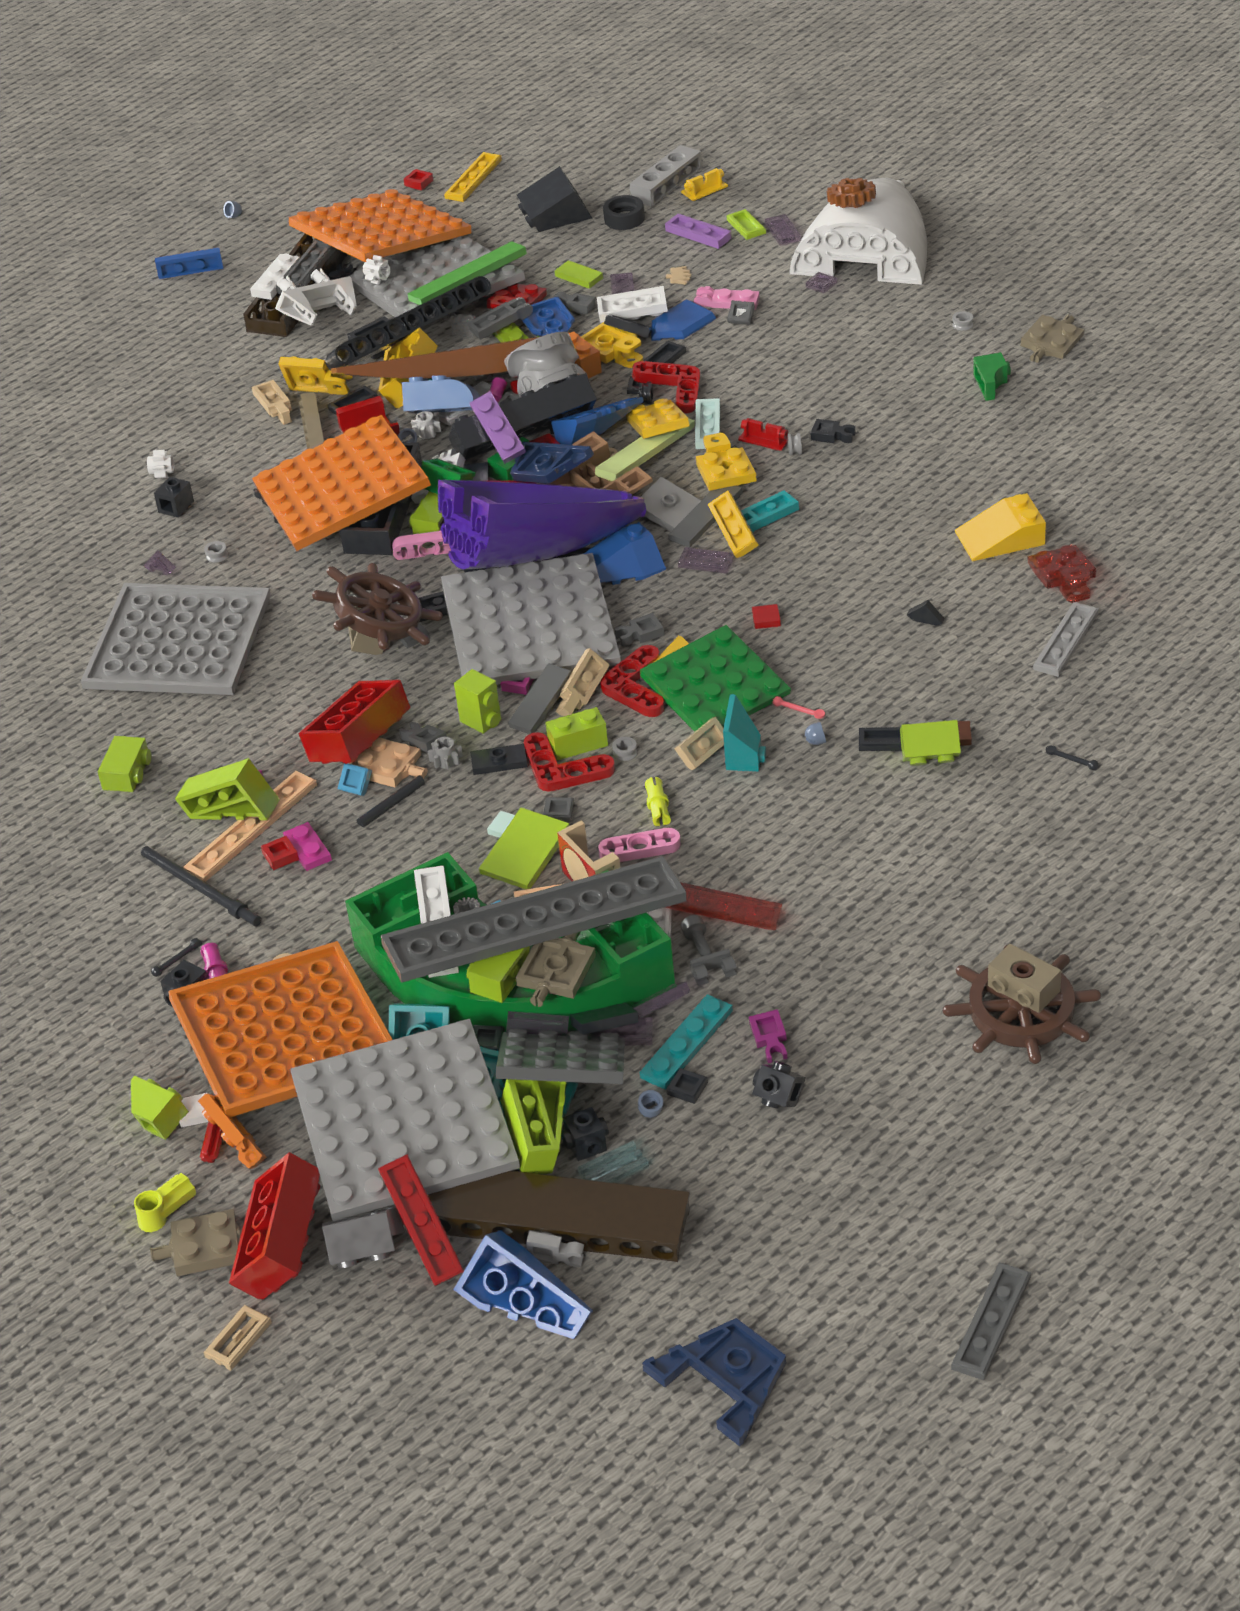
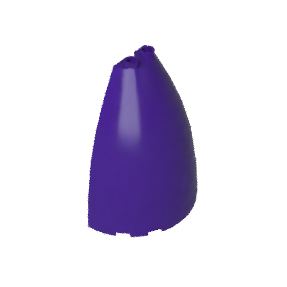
[438,480,646,569]

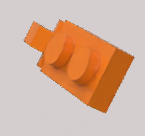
[198,1093,266,1169]

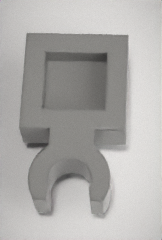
[527,1231,584,1267]

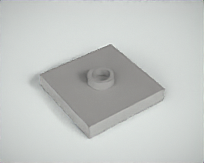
[641,477,701,532]

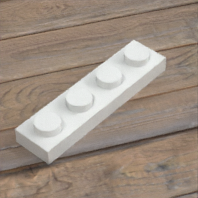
[414,866,459,978]

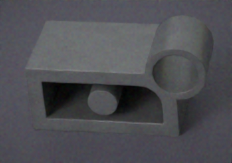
[322,1206,404,1269]

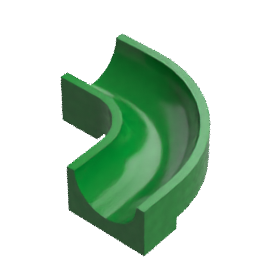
[345,852,675,1034]

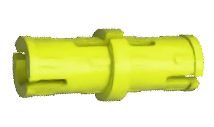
[645,777,671,826]

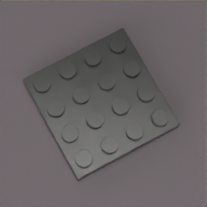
[496,1029,625,1084]

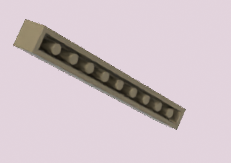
[299,392,324,449]

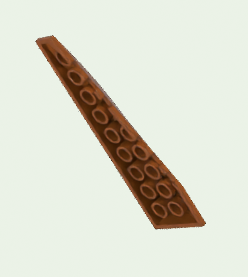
[331,336,541,379]

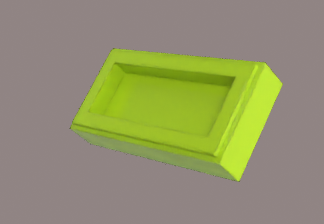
[726,209,766,240]
[554,260,603,289]

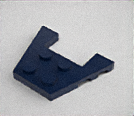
[642,1318,786,1446]

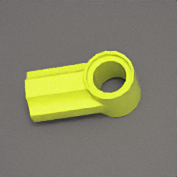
[134,1173,196,1232]

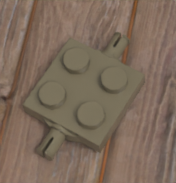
[1020,314,1084,363]
[516,931,596,1007]
[150,1209,242,1277]

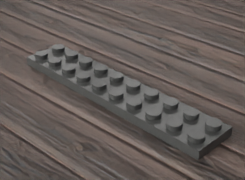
[381,856,686,983]

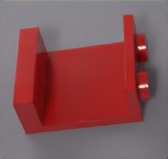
[336,396,400,437]

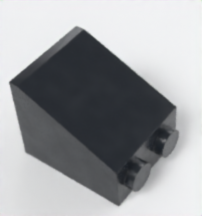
[517,166,592,232]

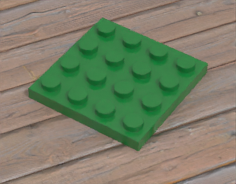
[640,625,791,732]

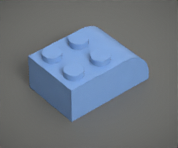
[402,375,480,414]

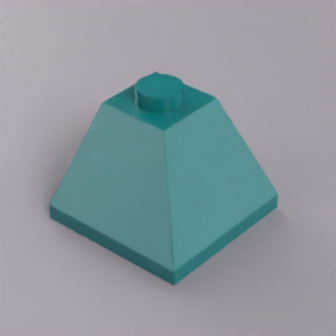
[723,694,766,772]
[388,1003,450,1040]

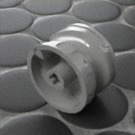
[504,332,588,398]

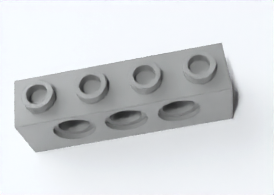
[630,145,702,207]

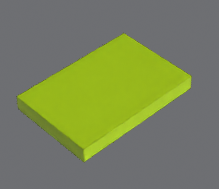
[479,807,570,890]

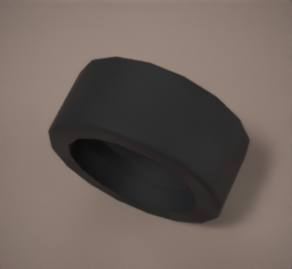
[603,195,645,230]

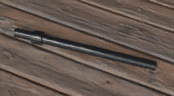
[141,846,262,927]

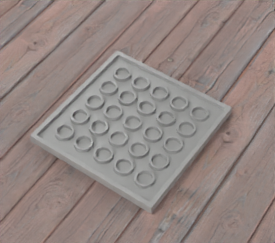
[348,235,525,325]
[441,553,621,685]
[81,583,271,695]
[290,1019,520,1222]

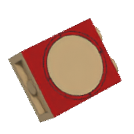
[557,820,620,881]

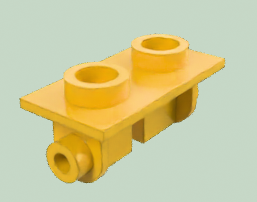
[681,168,728,201]

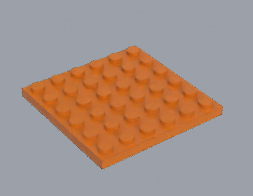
[289,189,471,262]
[252,415,431,551]
[168,941,393,1118]

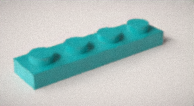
[639,994,733,1090]

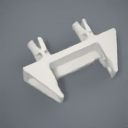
[276,269,356,326]

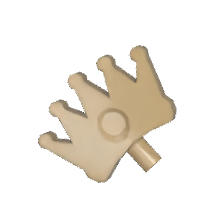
[666,266,692,285]

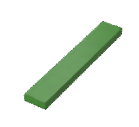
[407,241,527,305]

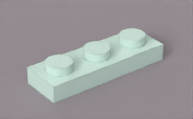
[695,398,720,449]

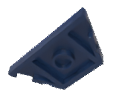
[510,442,594,484]

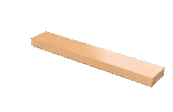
[183,771,317,882]

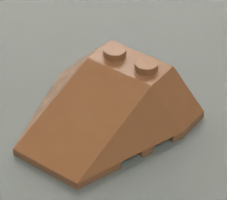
[536,431,653,494]

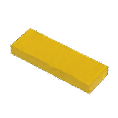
[708,491,759,558]

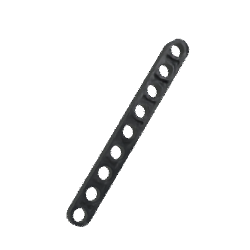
[326,276,491,370]

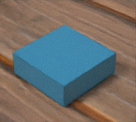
[337,764,372,796]

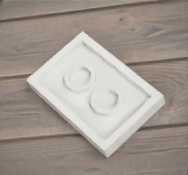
[597,286,668,323]

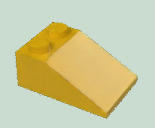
[955,493,1046,561]

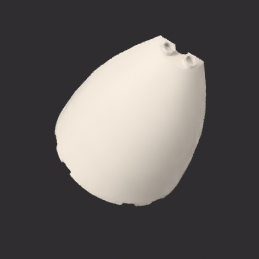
[790,178,927,285]

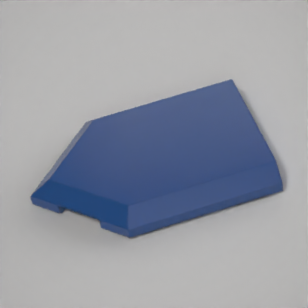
[522,297,575,336]
[651,299,716,341]

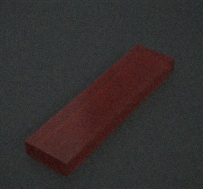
[665,882,783,930]

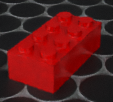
[298,680,411,764]
[229,1152,320,1299]

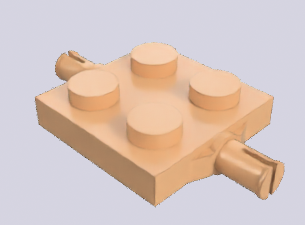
[349,737,428,788]

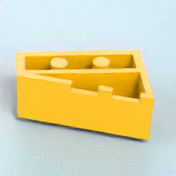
[378,328,438,408]

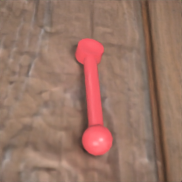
[772,696,825,719]

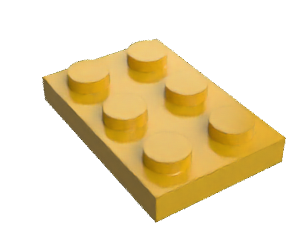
[626,399,690,439]

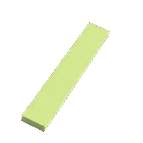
[595,418,695,481]

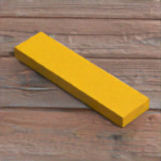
[444,152,502,202]

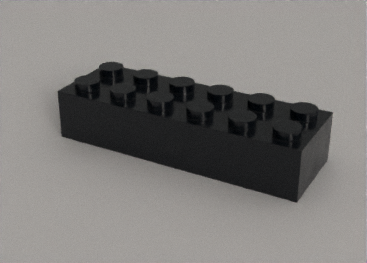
[448,373,597,460]
[339,442,422,555]

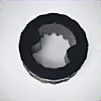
[639,383,653,404]

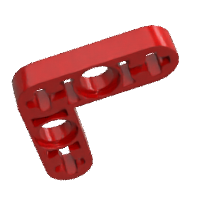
[632,361,700,414]
[600,645,665,717]
[524,732,615,792]

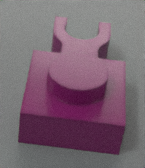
[748,1009,788,1063]

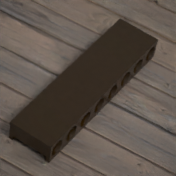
[243,233,348,337]
[428,1171,690,1262]

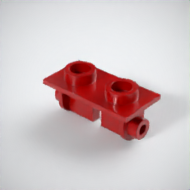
[738,418,788,451]

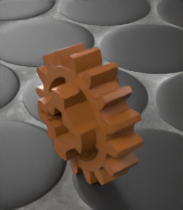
[827,178,876,208]

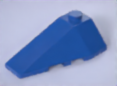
[551,397,643,445]
[584,522,666,585]
[453,1231,593,1339]

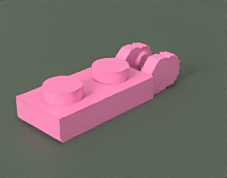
[694,286,760,310]

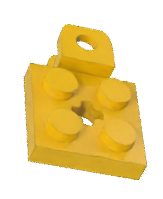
[581,322,643,368]
[278,356,353,395]
[696,433,757,491]

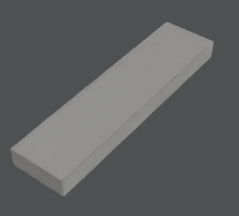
[1033,602,1099,677]

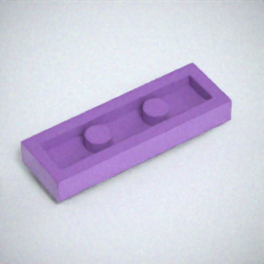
[665,214,731,249]
[469,391,526,464]

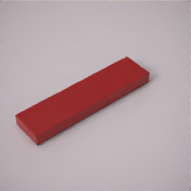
[378,1154,464,1287]

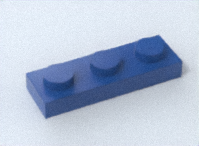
[155,248,223,279]

